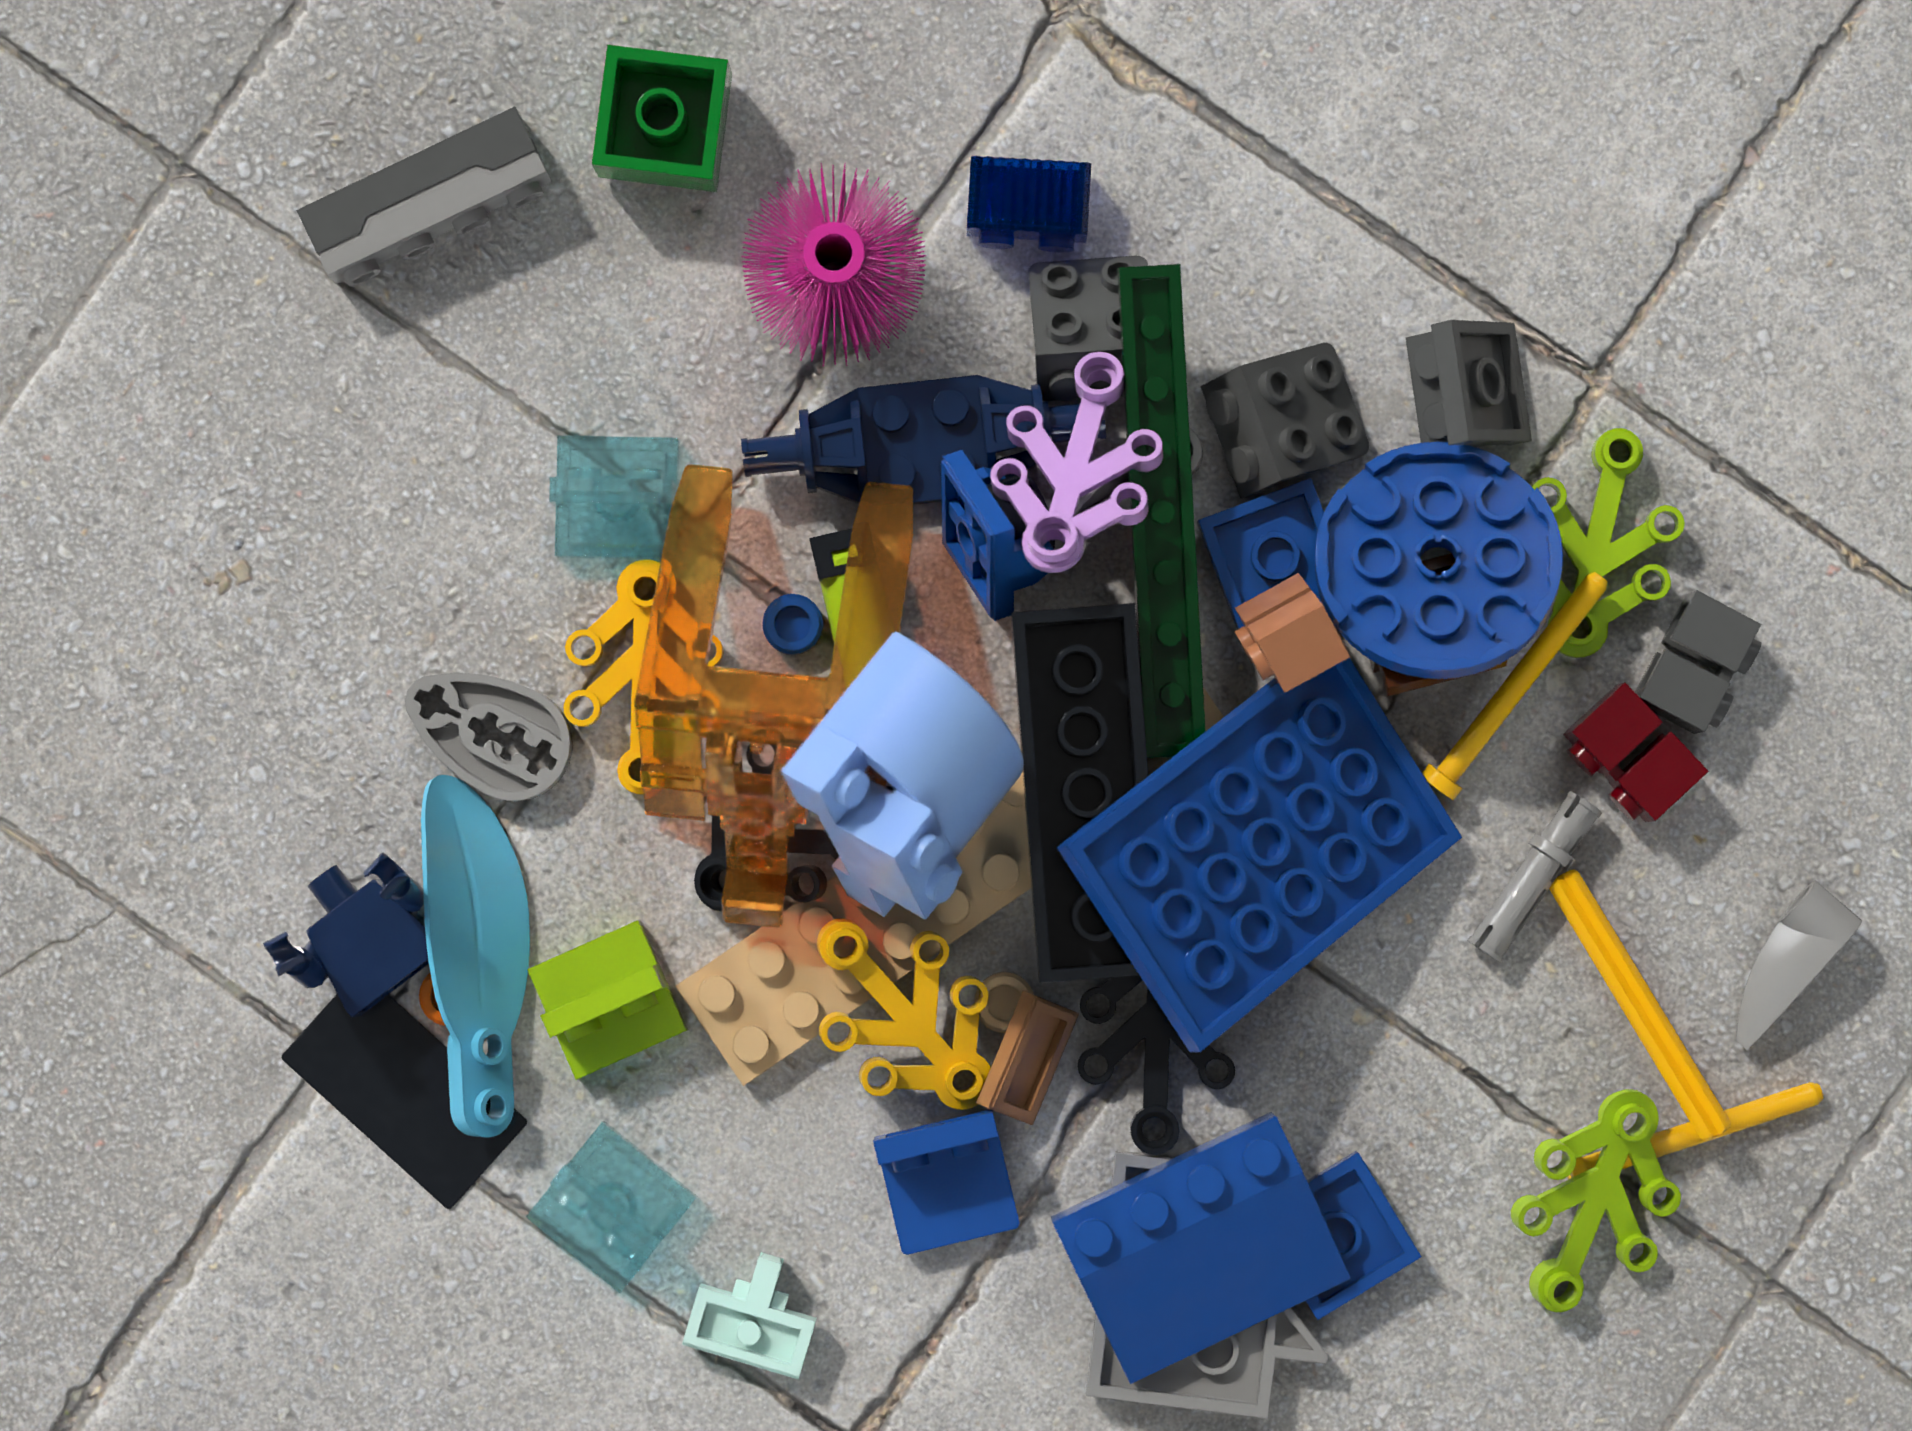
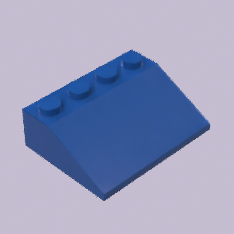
[1051,1112,1351,1384]

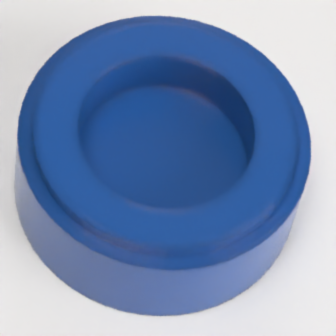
[762,594,823,655]

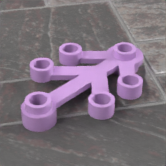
[990,352,1163,573]

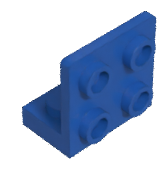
[873,1109,1020,1255]

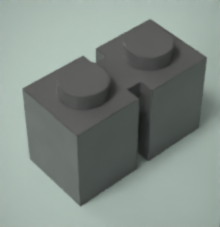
[1635,590,1762,734]

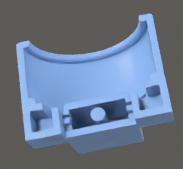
[781,632,1024,920]

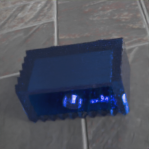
[967,156,1092,252]

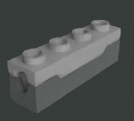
[296,106,552,286]

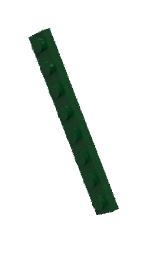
[1117,264,1206,758]

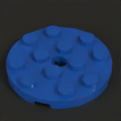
[1315,442,1563,679]

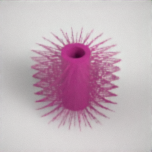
[742,163,926,367]

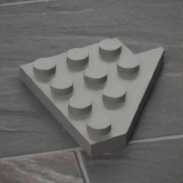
[1086,1151,1328,1419]

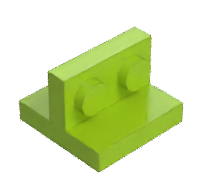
[527,920,688,1080]

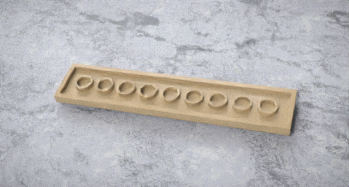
[675,687,1224,1086]

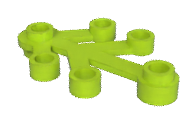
[1531,428,1685,658]
[1511,1089,1681,1312]

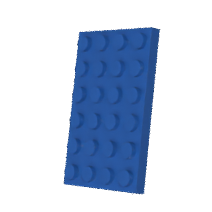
[1057,658,1462,1052]

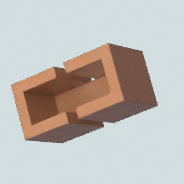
[1234,573,1350,693]

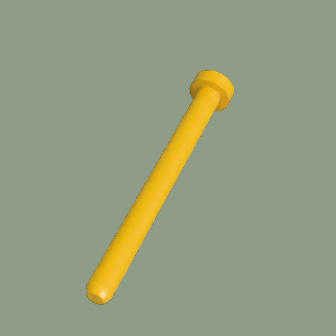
[1422,572,1608,801]
[1567,1082,1824,1180]

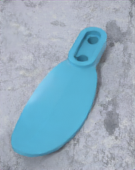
[421,775,530,1137]

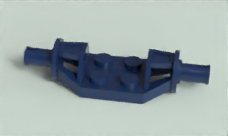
[741,375,1106,509]

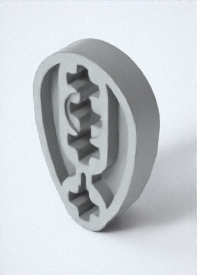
[405,672,573,801]

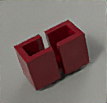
[1563,682,1709,822]

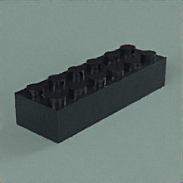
[1011,603,1148,983]

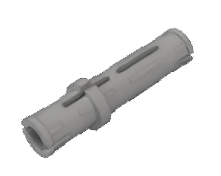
[1467,791,1602,962]

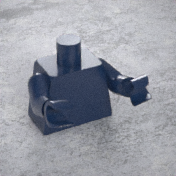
[263,852,429,1018]

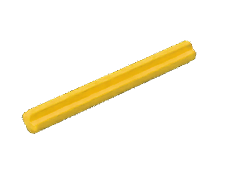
[1549,869,1731,1141]

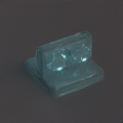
[549,436,679,560]
[526,1121,698,1293]

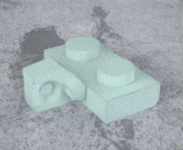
[682,1252,817,1380]

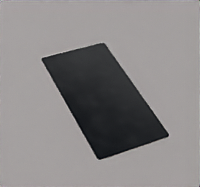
[281,994,527,1209]

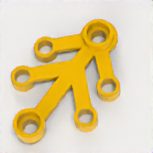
[563,559,724,795]
[817,919,991,1110]

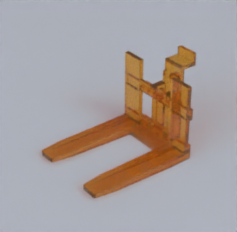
[634,464,913,928]

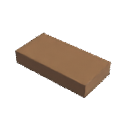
[976,990,1079,1125]

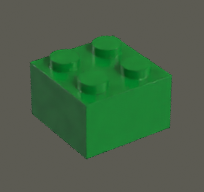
[592,44,732,192]

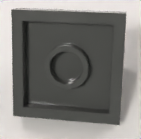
[1405,320,1532,447]

